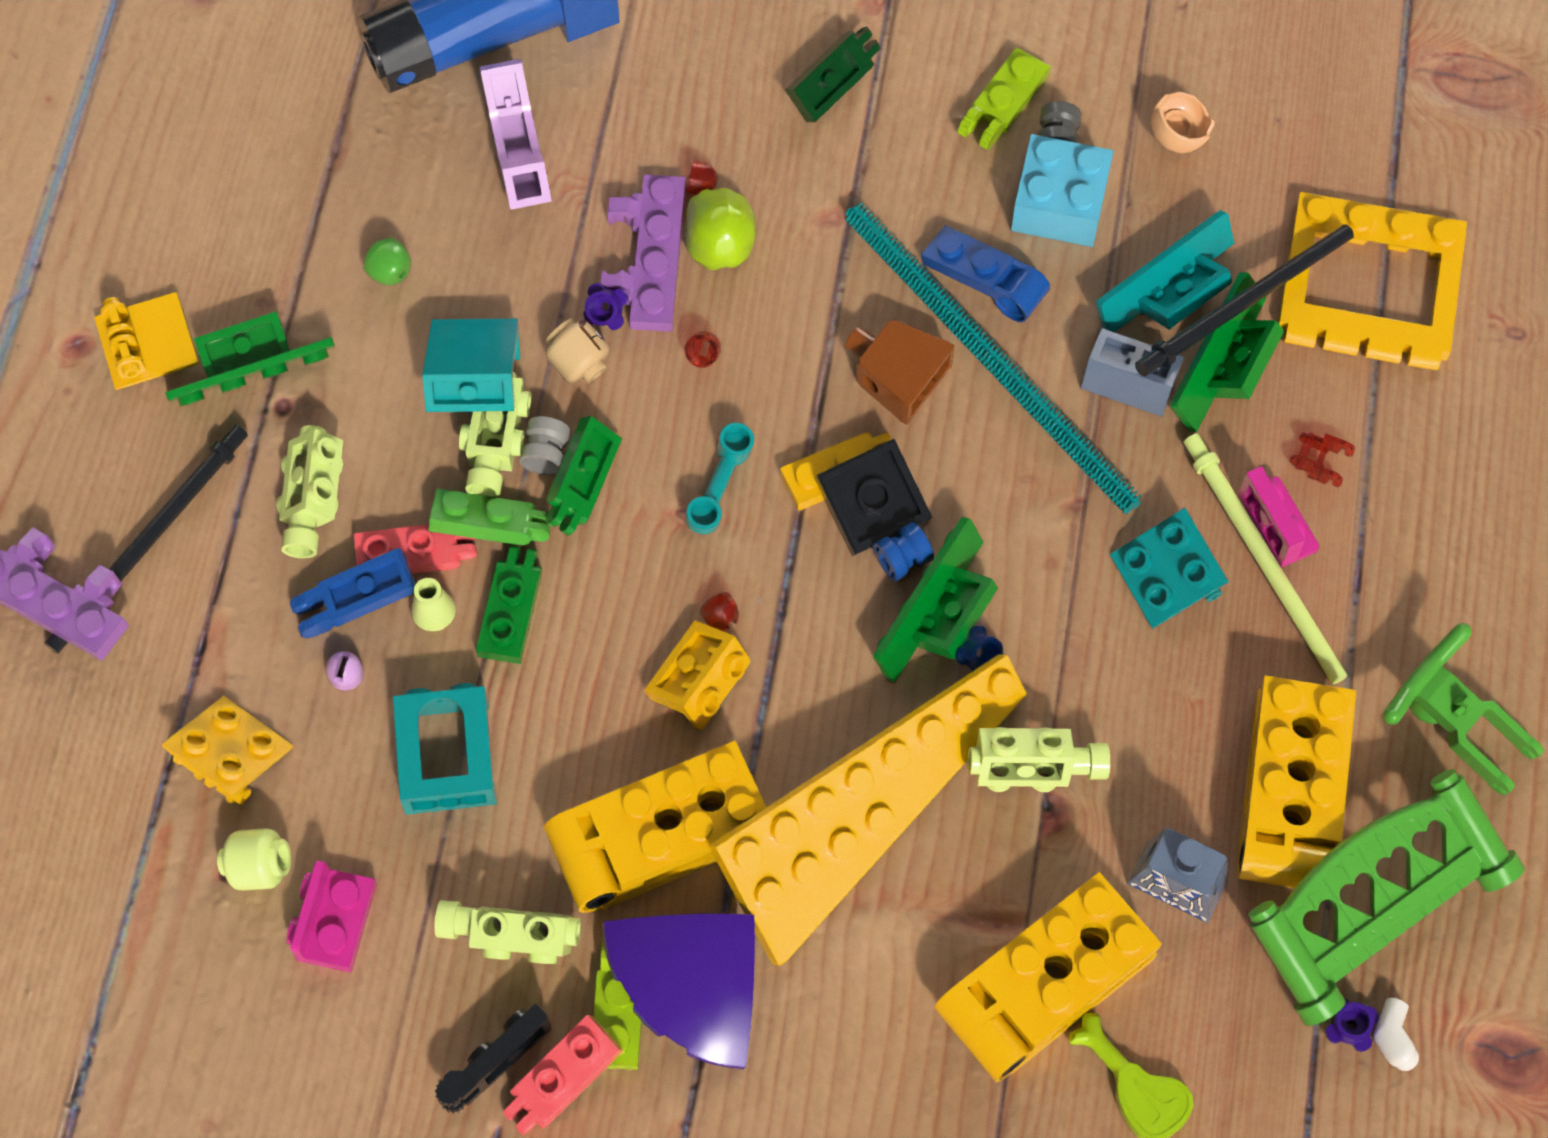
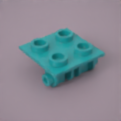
[1110,508,1229,629]

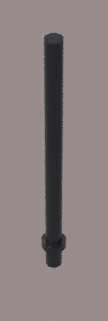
[1135,224,1354,377]
[44,424,248,654]

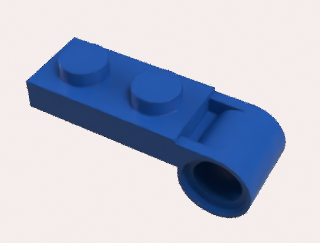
[921,225,1050,323]

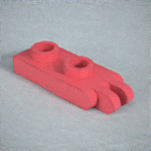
[354,524,477,574]
[503,1015,624,1135]

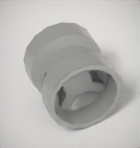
[519,416,571,475]

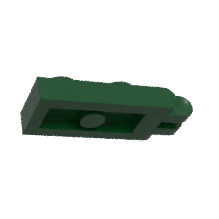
[785,26,881,122]

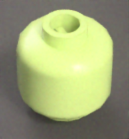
[217,828,291,891]

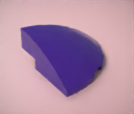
[602,914,755,1069]

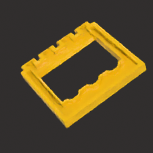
[1278,192,1467,371]

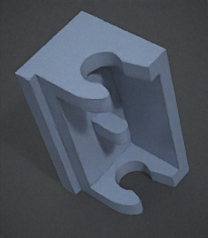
[1081,328,1184,417]

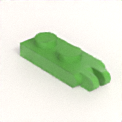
[429,489,552,545]

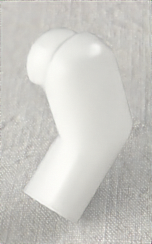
[1374,998,1419,1071]

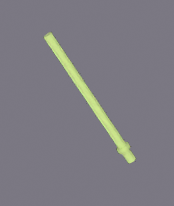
[1183,434,1348,685]

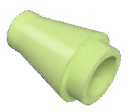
[411,578,456,631]

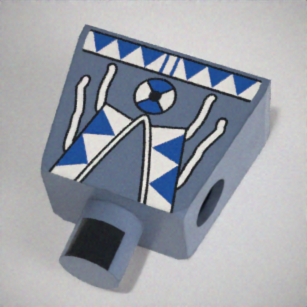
[1127,828,1228,924]

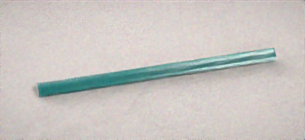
[845,203,1142,514]

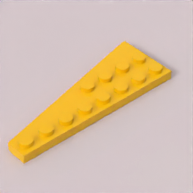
[709,655,1027,966]

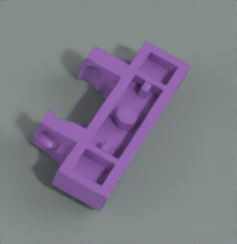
[601,175,686,332]
[0,528,129,661]

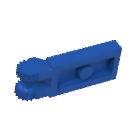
[289,548,416,638]

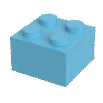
[1011,134,1114,247]

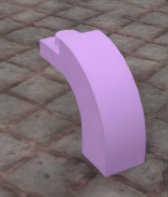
[479,59,552,210]

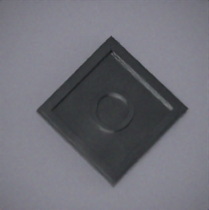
[814,439,933,556]

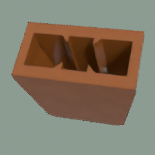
[845,320,955,425]

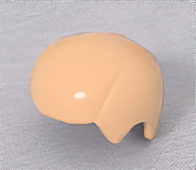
[1150,91,1215,154]

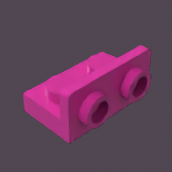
[1238,466,1319,568]
[287,860,377,973]

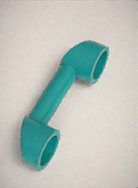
[685,423,754,534]

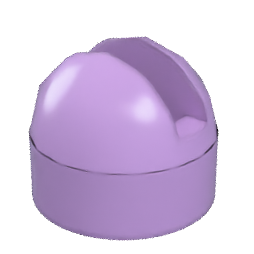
[326,651,364,691]

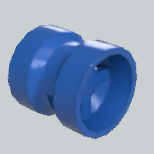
[873,522,934,582]

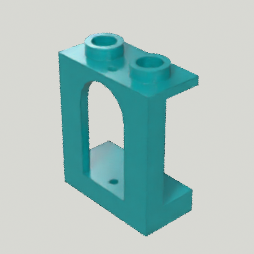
[393,683,497,815]

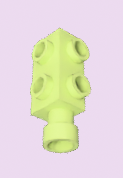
[459,372,531,498]
[276,425,343,558]
[968,727,1110,792]
[435,900,581,964]

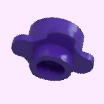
[583,283,628,330]
[1325,998,1379,1052]

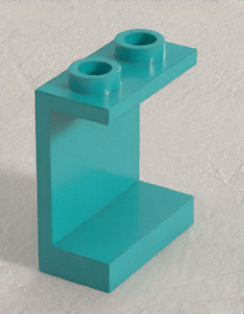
[422,318,521,412]

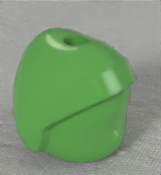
[363,237,412,286]

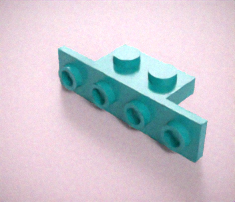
[1096,210,1235,333]

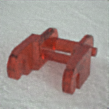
[1290,432,1355,487]

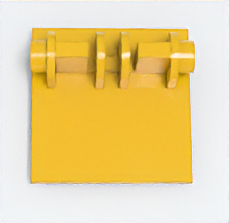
[94,292,199,390]
[162,696,293,805]

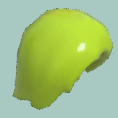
[684,187,757,270]

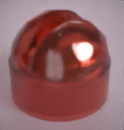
[686,160,718,195]
[685,331,721,368]
[700,592,740,631]

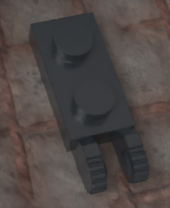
[435,1003,551,1114]

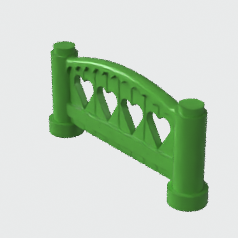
[1248,769,1525,1026]

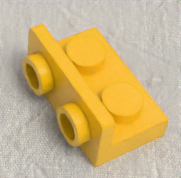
[644,620,750,730]

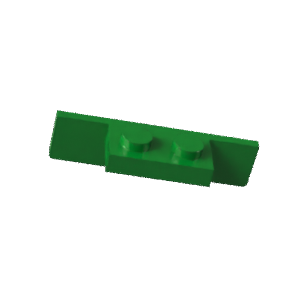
[1170,272,1284,432]
[165,311,335,407]
[873,516,998,683]

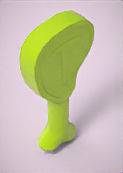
[1069,1013,1194,1138]

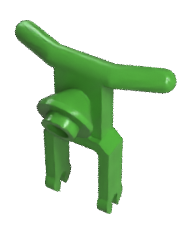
[1383,623,1544,796]

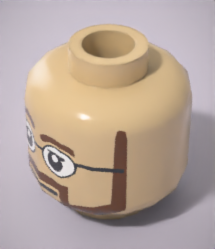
[546,318,609,384]

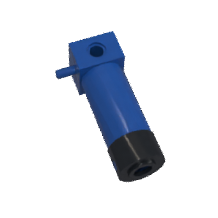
[358,0,620,93]

